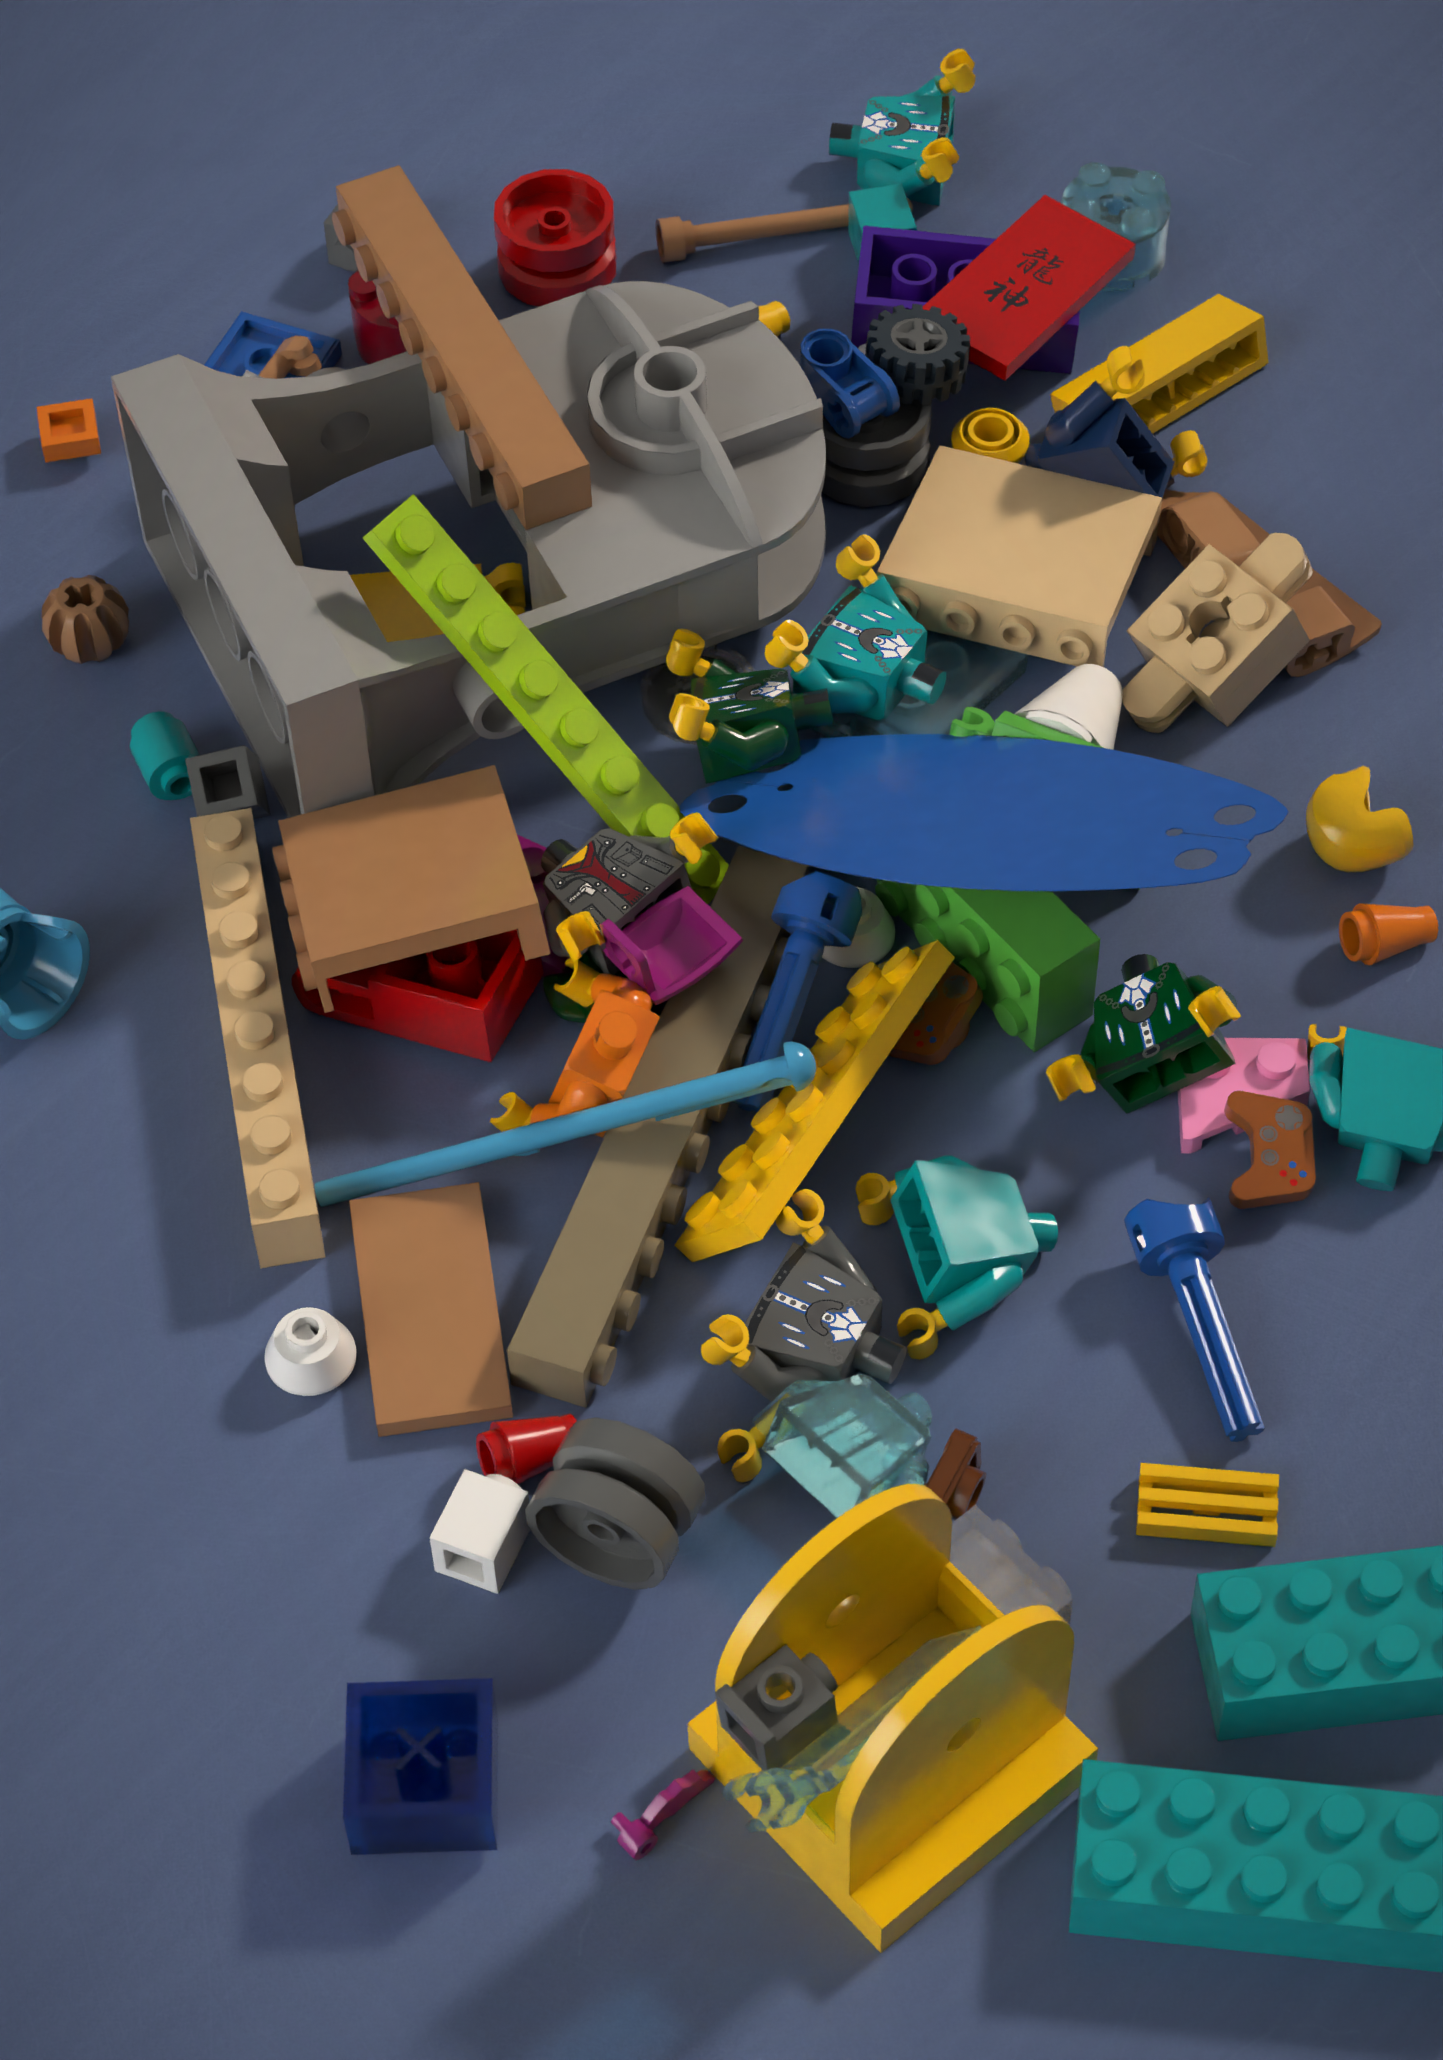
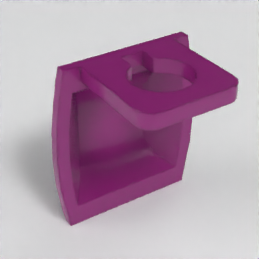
[600,886,743,1005]

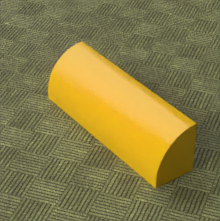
[1050,294,1269,434]

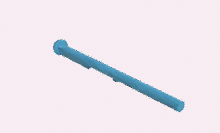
[315,1042,816,1207]

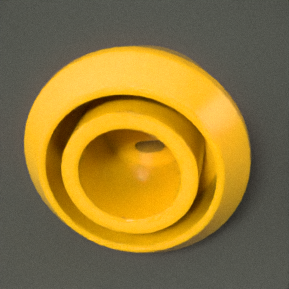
[951,408,1030,464]

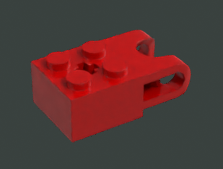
[291,929,544,1062]

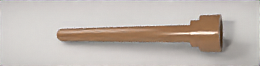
[655,198,913,263]

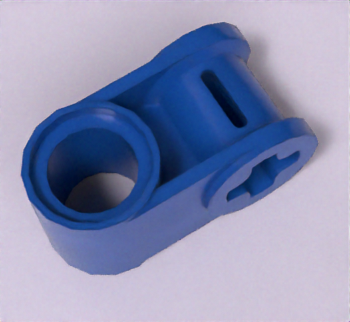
[800,328,900,439]

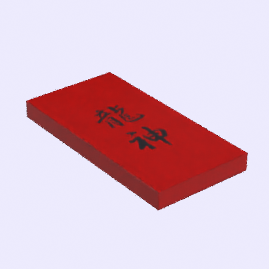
[922,195,1136,381]

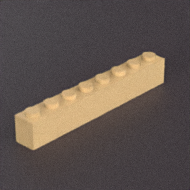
[190,808,326,1269]

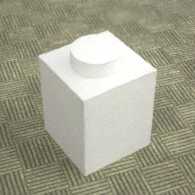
[429,1469,530,1594]

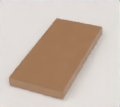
[349,1182,513,1437]

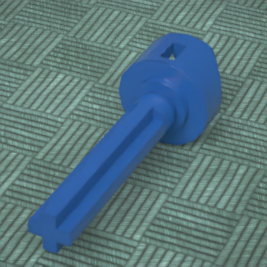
[731,871,862,1112]
[1124,1197,1265,1442]

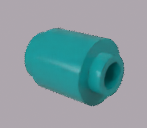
[130,711,200,800]

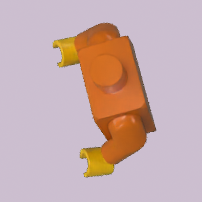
[490,958,660,1138]

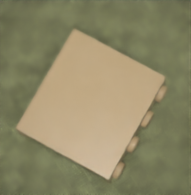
[877,445,1162,667]

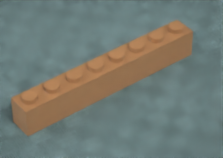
[332,165,592,530]

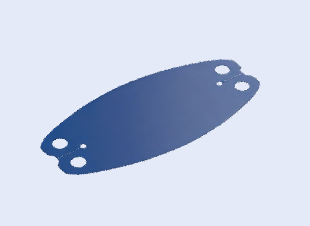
[679,734,1289,891]

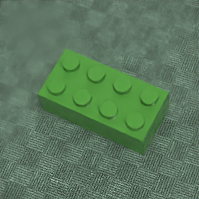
[875,879,1100,1053]

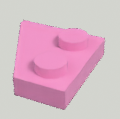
[1178,1038,1310,1154]

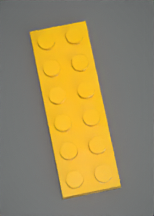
[674,940,955,1263]

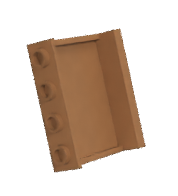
[272,765,550,1013]

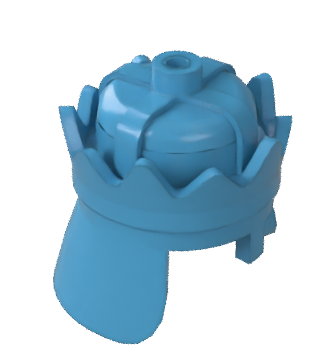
[0,888,90,1040]

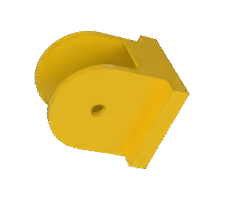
[687,1484,1098,1953]

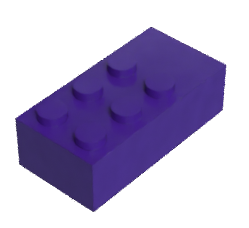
[851,225,1080,374]

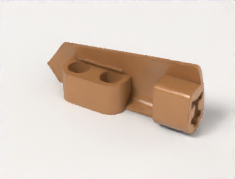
[1157,489,1382,677]

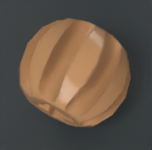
[41,575,129,664]

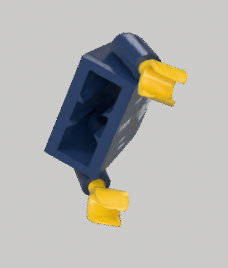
[1025,346,1207,498]

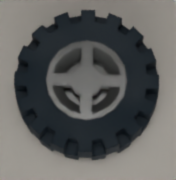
[865,304,970,405]

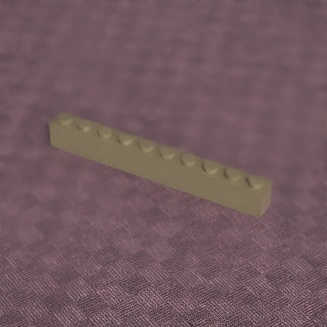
[507,846,809,1408]

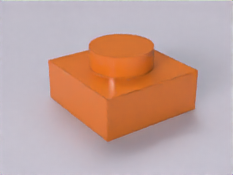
[36,398,102,463]

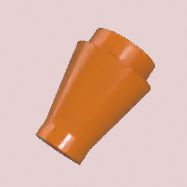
[1339,903,1438,965]

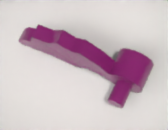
[611,1769,716,1861]

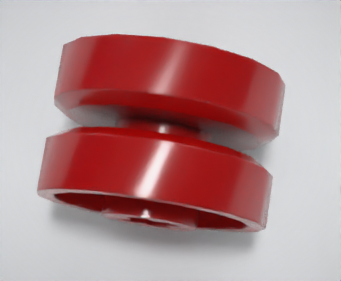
[494,169,617,307]

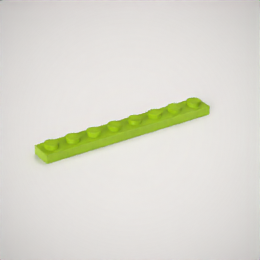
[363,494,729,904]

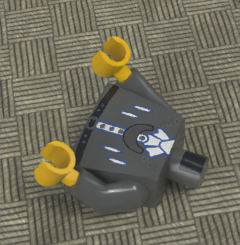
[701,1189,907,1403]

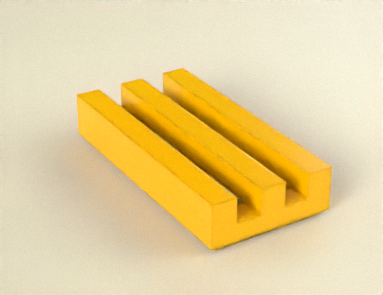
[1136,1463,1279,1547]

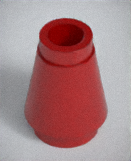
[476,1413,576,1485]

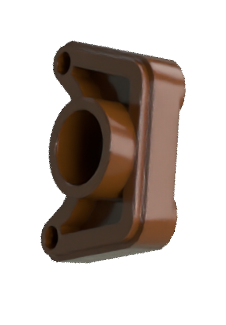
[925,1428,986,1524]

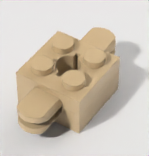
[1122,533,1313,733]

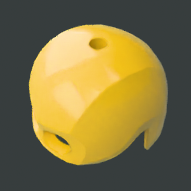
[1306,765,1414,873]

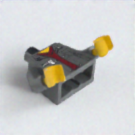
[541,812,718,975]

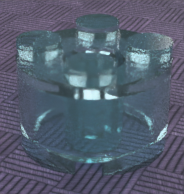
[1061,162,1171,291]

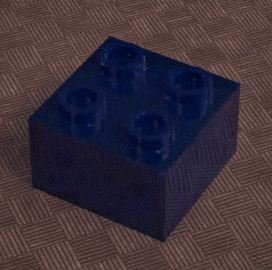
[343,1678,498,1855]

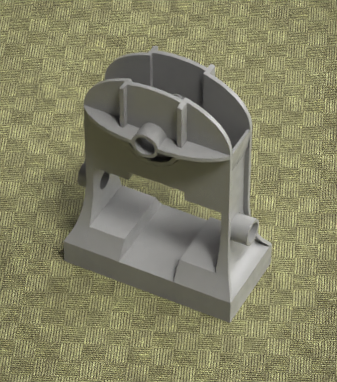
[111,281,826,818]

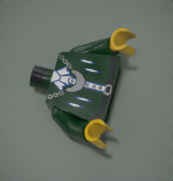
[666,629,834,784]
[1046,954,1241,1114]

